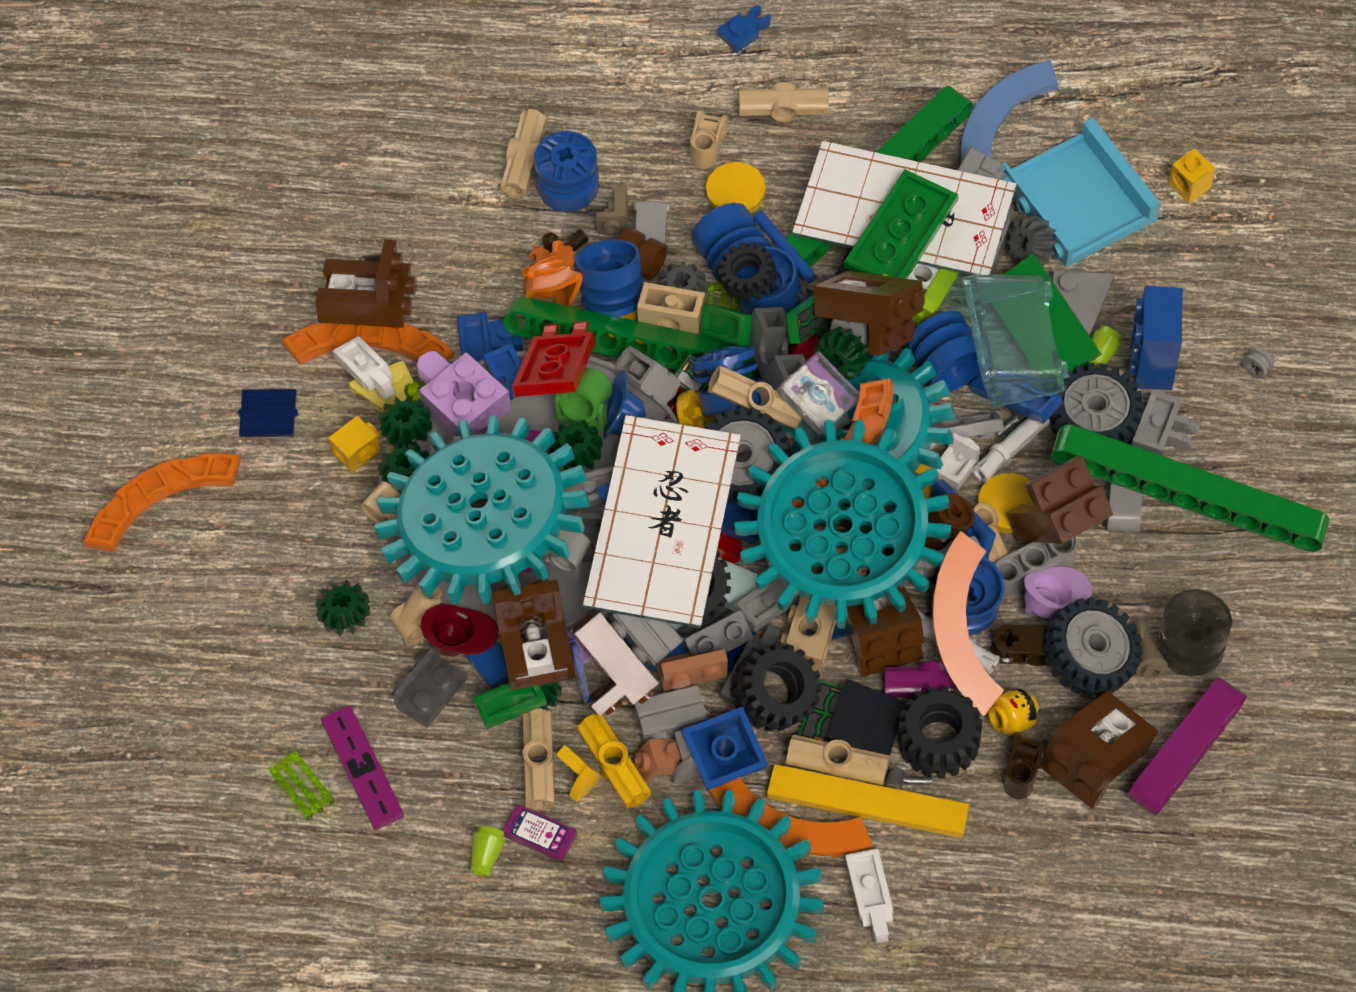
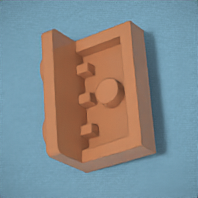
[656,649,728,692]

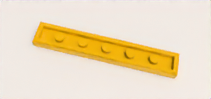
[767,764,970,839]

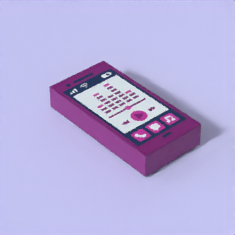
[503,804,577,863]

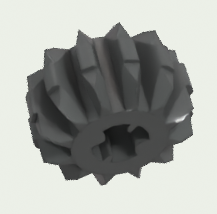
[1005,216,1058,266]
[656,261,708,295]

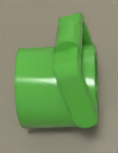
[555,368,612,432]

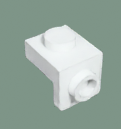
[937,433,980,490]

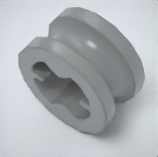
[1242,347,1274,378]

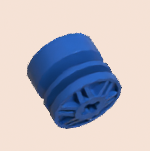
[534,131,600,212]
[691,203,771,284]
[575,240,644,317]
[736,246,803,315]
[906,311,989,392]
[690,346,762,415]
[932,557,1005,636]

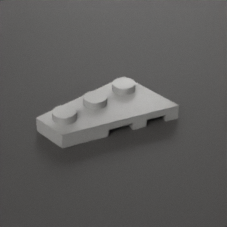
[1052,271,1115,337]

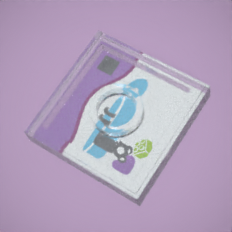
[775,351,859,436]

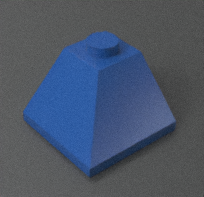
[681,706,768,791]

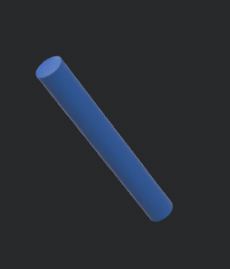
[753,210,817,284]

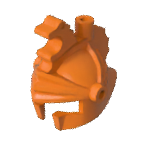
[522,241,582,306]

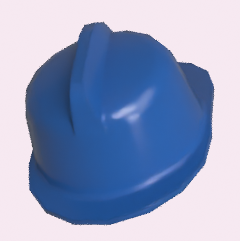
[603,370,646,439]

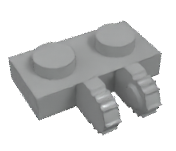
[1132,390,1200,456]

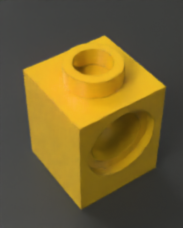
[1168,148,1215,204]
[328,416,380,473]

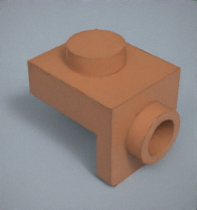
[634,739,683,783]

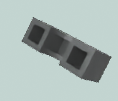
[749,307,807,391]

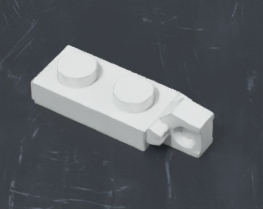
[332,336,396,400]
[845,848,893,944]

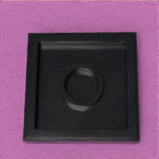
[824,679,906,756]

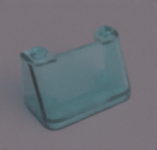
[963,274,1070,408]

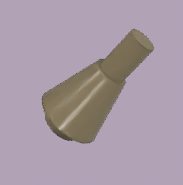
[1135,622,1168,679]

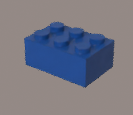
[1129,286,1183,390]

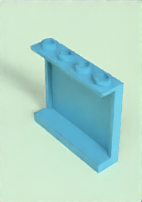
[1002,118,1161,268]

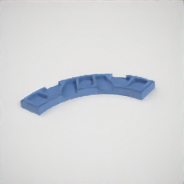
[960,60,1058,163]

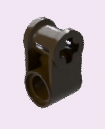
[990,624,1048,666]
[1004,732,1049,799]

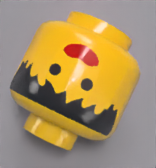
[988,688,1039,736]

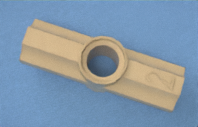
[739,82,829,122]
[501,109,547,198]
[708,366,803,430]
[523,708,555,811]
[786,735,890,785]

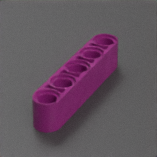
[1127,677,1247,816]

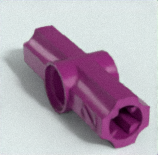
[884,661,963,697]

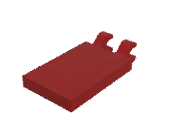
[512,321,595,397]

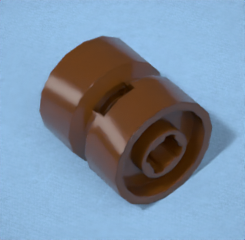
[617,227,668,280]
[925,493,975,551]

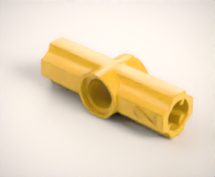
[577,714,651,809]

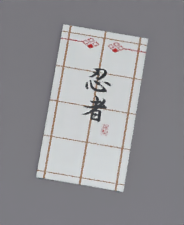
[792,141,1017,280]
[583,415,741,628]

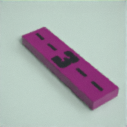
[320,705,404,831]

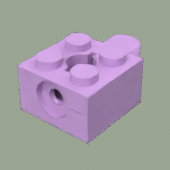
[417,351,511,438]

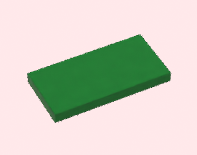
[844,169,958,279]
[983,253,1102,390]

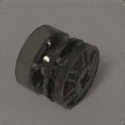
[1156,589,1232,677]

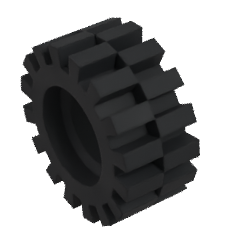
[718,242,777,303]

